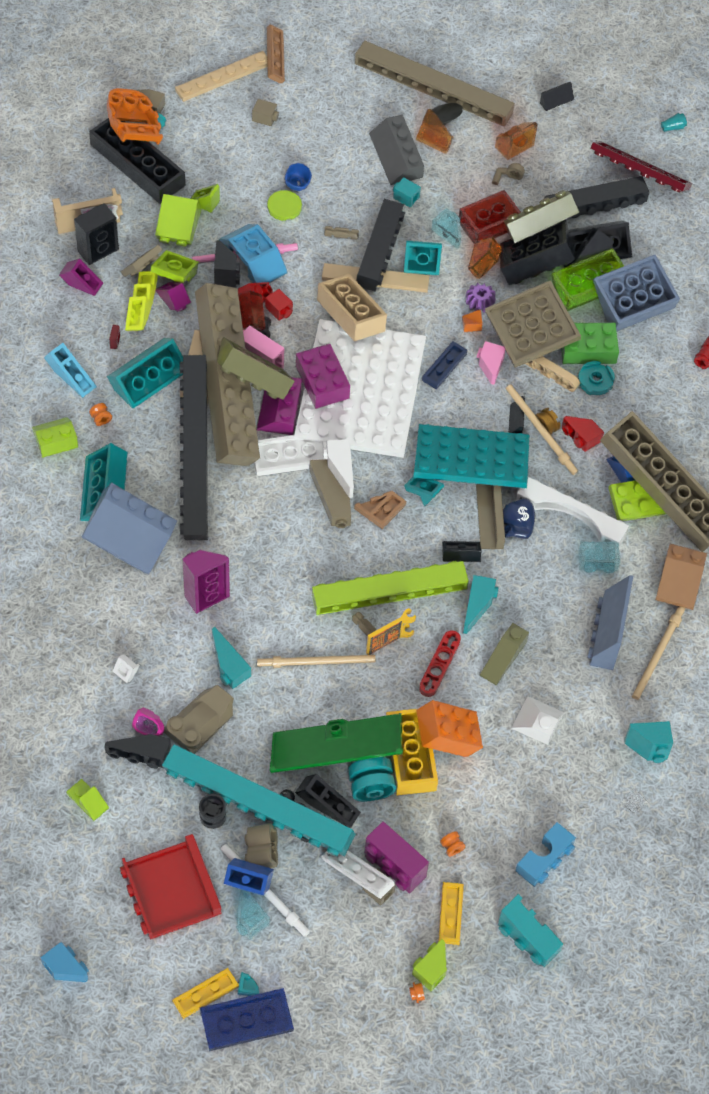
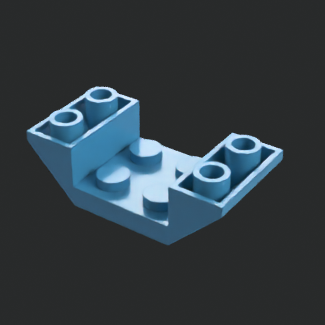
[219,224,287,283]

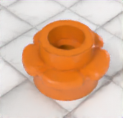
[409,982,425,1003]

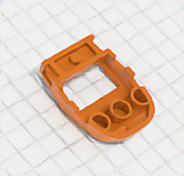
[107,88,163,145]

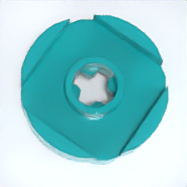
[578,361,615,395]

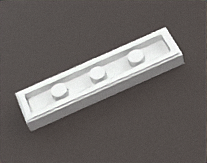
[321,851,395,899]

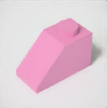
[477,341,505,385]

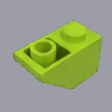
[412,939,447,991]

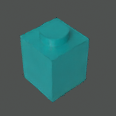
[393,177,421,208]

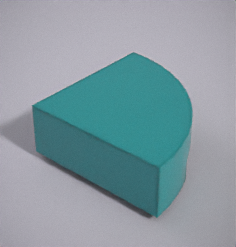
[238,972,259,997]

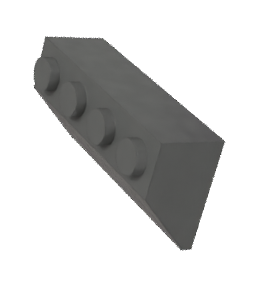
[369,114,424,185]

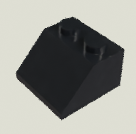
[214,240,240,288]

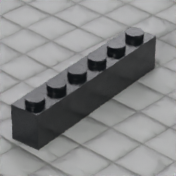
[544,176,649,218]
[356,198,405,292]

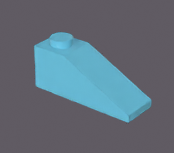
[44,343,97,398]

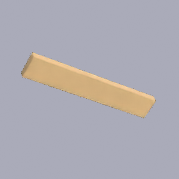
[322,263,430,293]

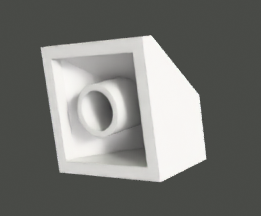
[511,696,564,745]

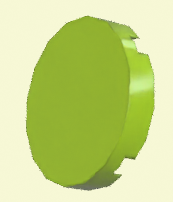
[267,190,302,221]

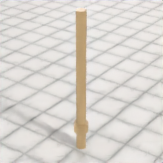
[505,384,579,475]
[632,606,686,700]
[257,655,376,668]

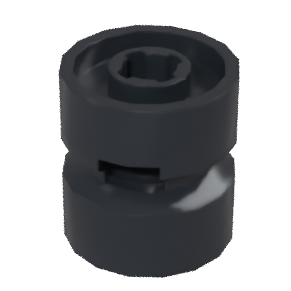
[199,794,226,829]

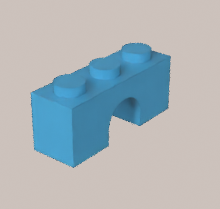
[515,822,576,887]

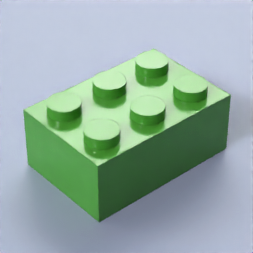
[561,323,619,364]

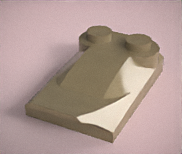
[163,685,234,754]

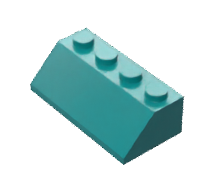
[106,338,183,409]
[80,443,128,521]

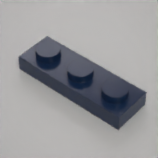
[422,341,468,390]

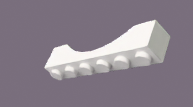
[516,477,629,551]

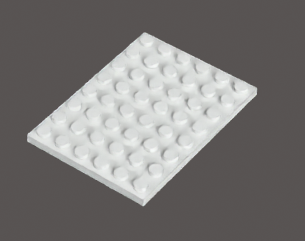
[294,319,426,458]

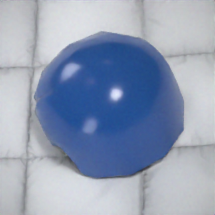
[284,163,312,191]

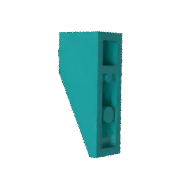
[463,575,499,634]
[212,627,251,689]

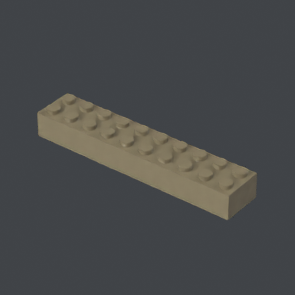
[195,283,260,466]

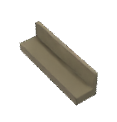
[476,484,505,549]

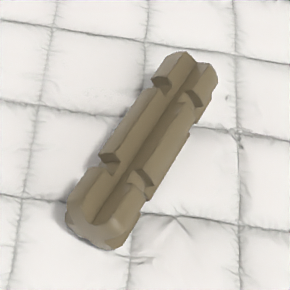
[324,226,359,240]
[352,612,377,637]

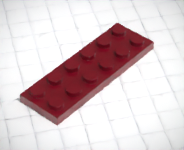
[590,141,693,193]

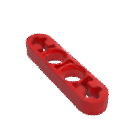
[419,630,461,697]

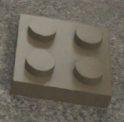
[121,244,162,277]

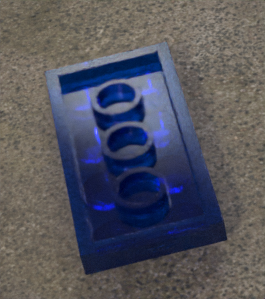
[200,988,294,1051]

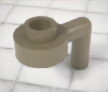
[492,163,525,185]

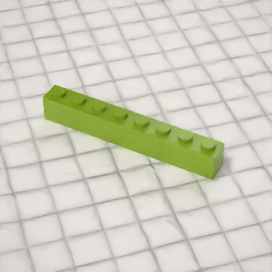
[312,561,469,615]

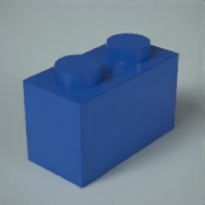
[224,858,274,896]

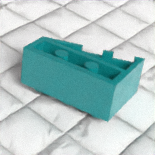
[498,894,563,968]

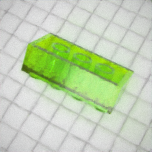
[551,248,624,311]

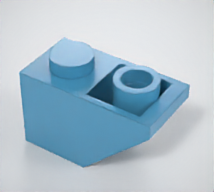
[41,942,89,982]

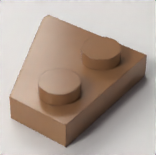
[354,491,407,529]

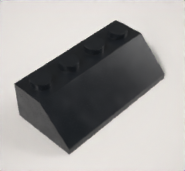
[564,220,632,267]

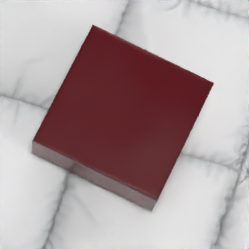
[109,324,121,349]

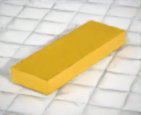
[438,882,464,945]
[172,968,239,1019]

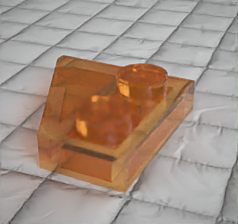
[415,109,454,154]

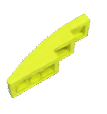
[125,271,158,331]

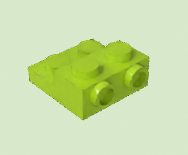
[150,250,199,283]

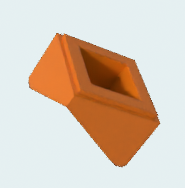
[462,310,483,332]

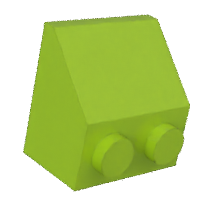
[32,417,78,458]

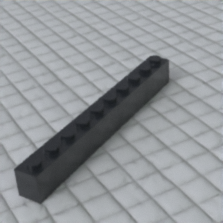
[180,355,208,540]

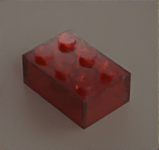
[458,190,521,246]

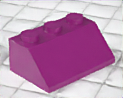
[256,377,302,435]

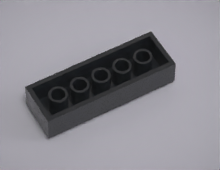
[89,118,186,204]

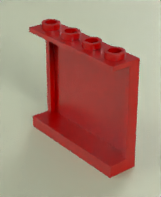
[119,834,222,940]

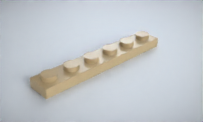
[175,51,267,102]

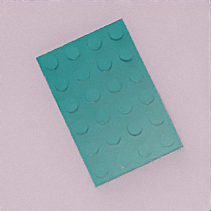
[413,424,530,488]

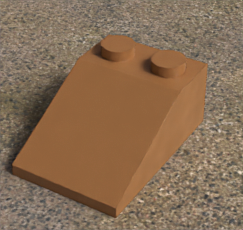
[655,544,707,610]

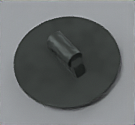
[424,103,463,127]

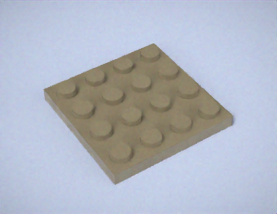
[485,280,581,368]

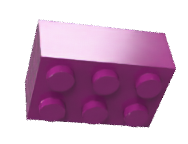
[295,344,350,409]
[364,821,429,894]

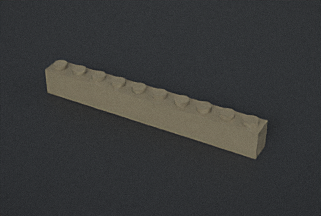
[355,40,515,127]

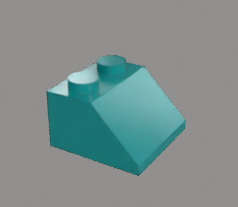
[404,241,442,275]
[624,721,673,763]

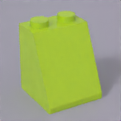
[155,194,202,247]

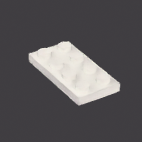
[254,435,327,476]

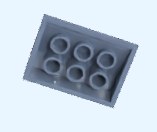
[593,255,680,331]
[81,483,177,574]
[588,575,634,670]

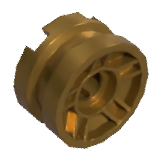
[535,408,561,435]

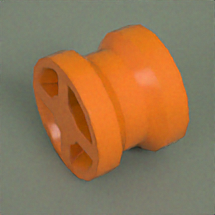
[89,403,112,426]
[440,831,466,857]

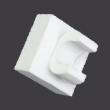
[113,654,140,683]

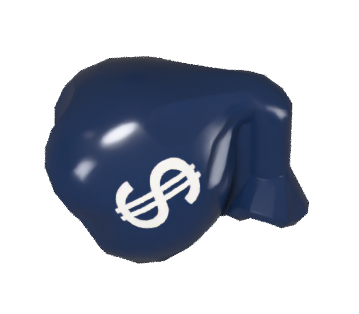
[503,498,536,539]

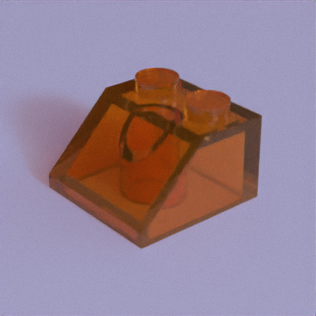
[495,122,538,160]

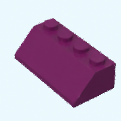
[182,550,230,614]

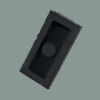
[540,82,574,111]
[508,396,525,433]
[442,541,482,562]

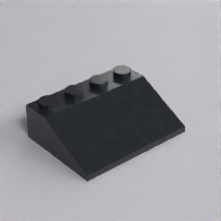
[500,219,575,285]

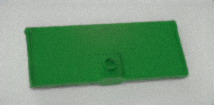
[269,713,403,773]

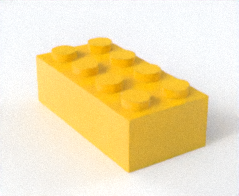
[386,709,438,796]

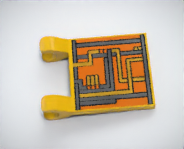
[366,608,416,655]

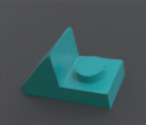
[404,475,444,506]

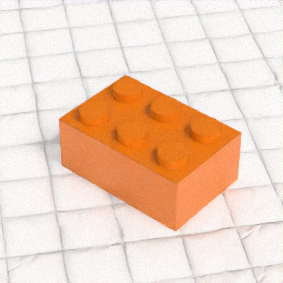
[416,700,483,757]

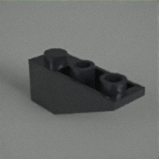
[105,734,171,769]

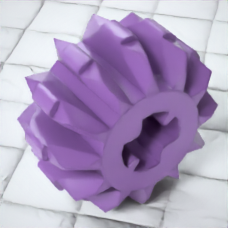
[466,282,496,313]

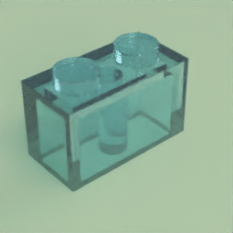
[579,542,620,573]

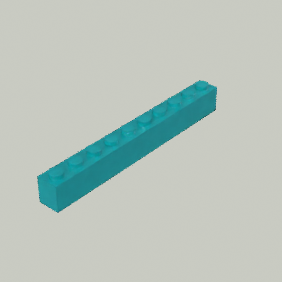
[162,744,356,857]

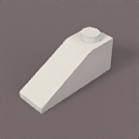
[323,439,354,498]

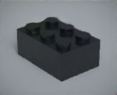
[74,203,119,265]

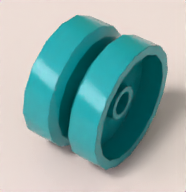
[347,757,397,802]

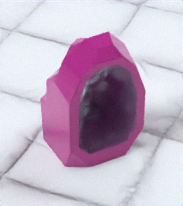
[132,707,164,736]

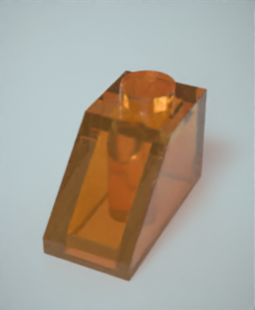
[468,237,502,279]

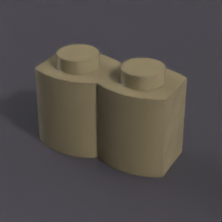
[245,823,278,868]

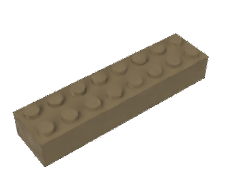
[600,411,709,552]

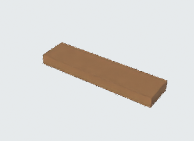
[267,24,285,83]

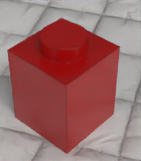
[265,289,293,321]

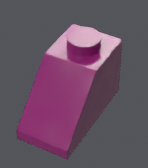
[59,258,103,296]
[156,281,191,312]

